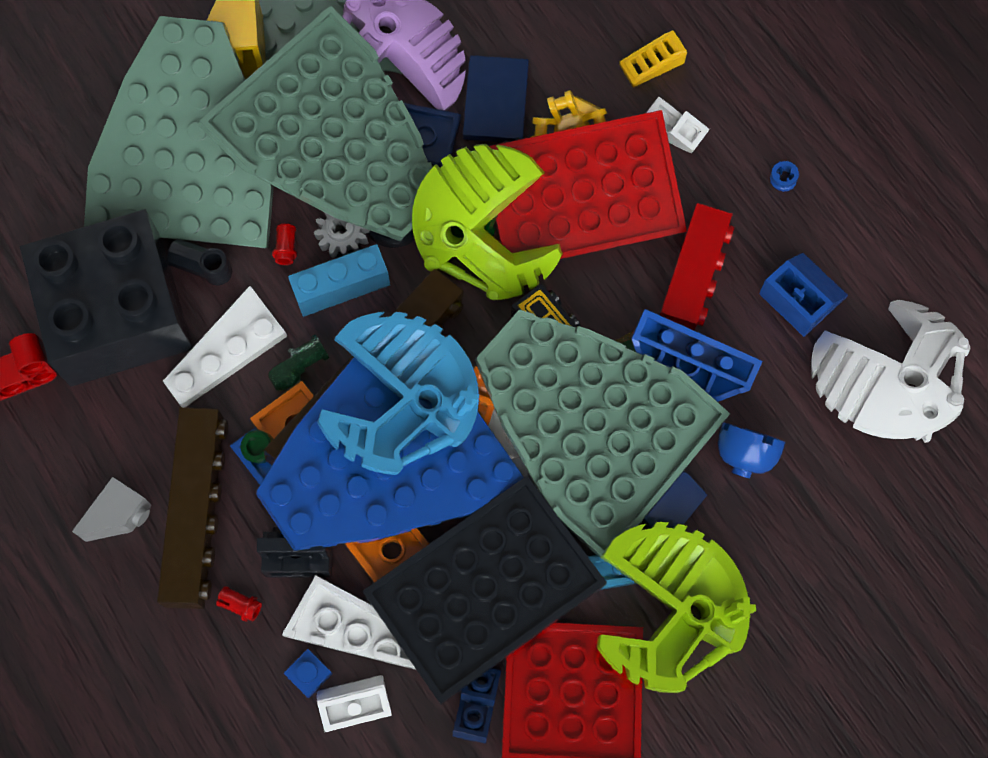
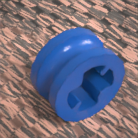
[770,161,799,192]

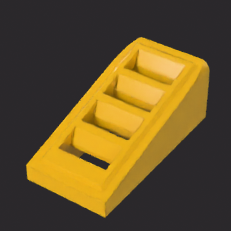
[619,30,687,87]

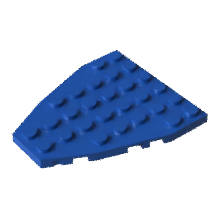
[256,319,524,551]

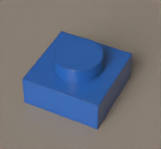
[284,649,333,698]

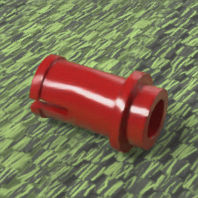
[272,224,297,265]
[216,586,262,622]

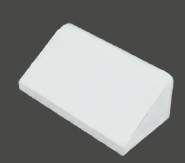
[317,675,392,732]

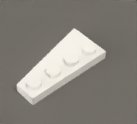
[163,286,287,408]

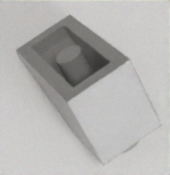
[72,477,152,542]

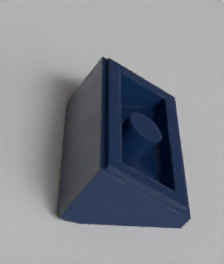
[641,471,707,529]

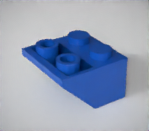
[759,253,848,337]

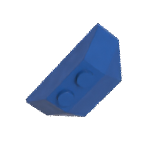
[631,309,763,402]

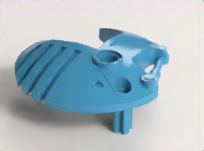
[317,312,479,475]

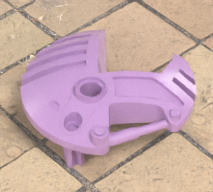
[342,0,465,111]

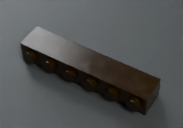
[157,408,228,609]

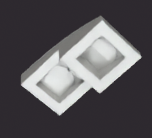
[646,97,710,153]

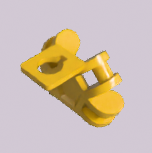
[531,90,607,137]

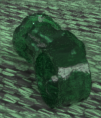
[268,334,329,391]

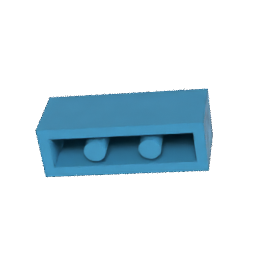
[288,244,390,317]

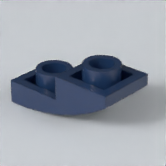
[453,668,501,744]

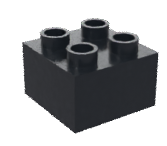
[20,209,193,387]

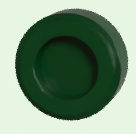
[241,430,273,464]

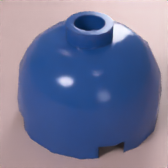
[718,422,786,478]

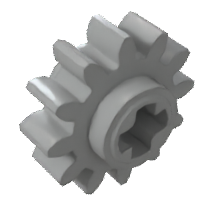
[314,213,370,258]

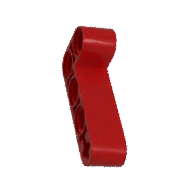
[0,333,57,401]

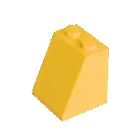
[207,0,266,79]

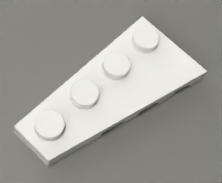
[282,575,416,670]

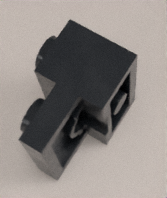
[256,527,333,577]

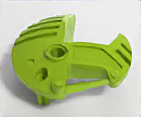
[412,144,562,300]
[597,522,756,693]

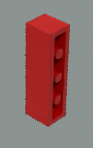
[660,203,735,331]

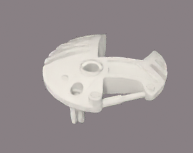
[811,300,970,443]

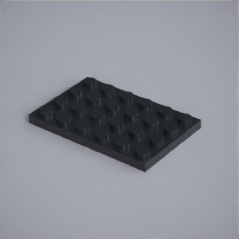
[362,476,607,705]

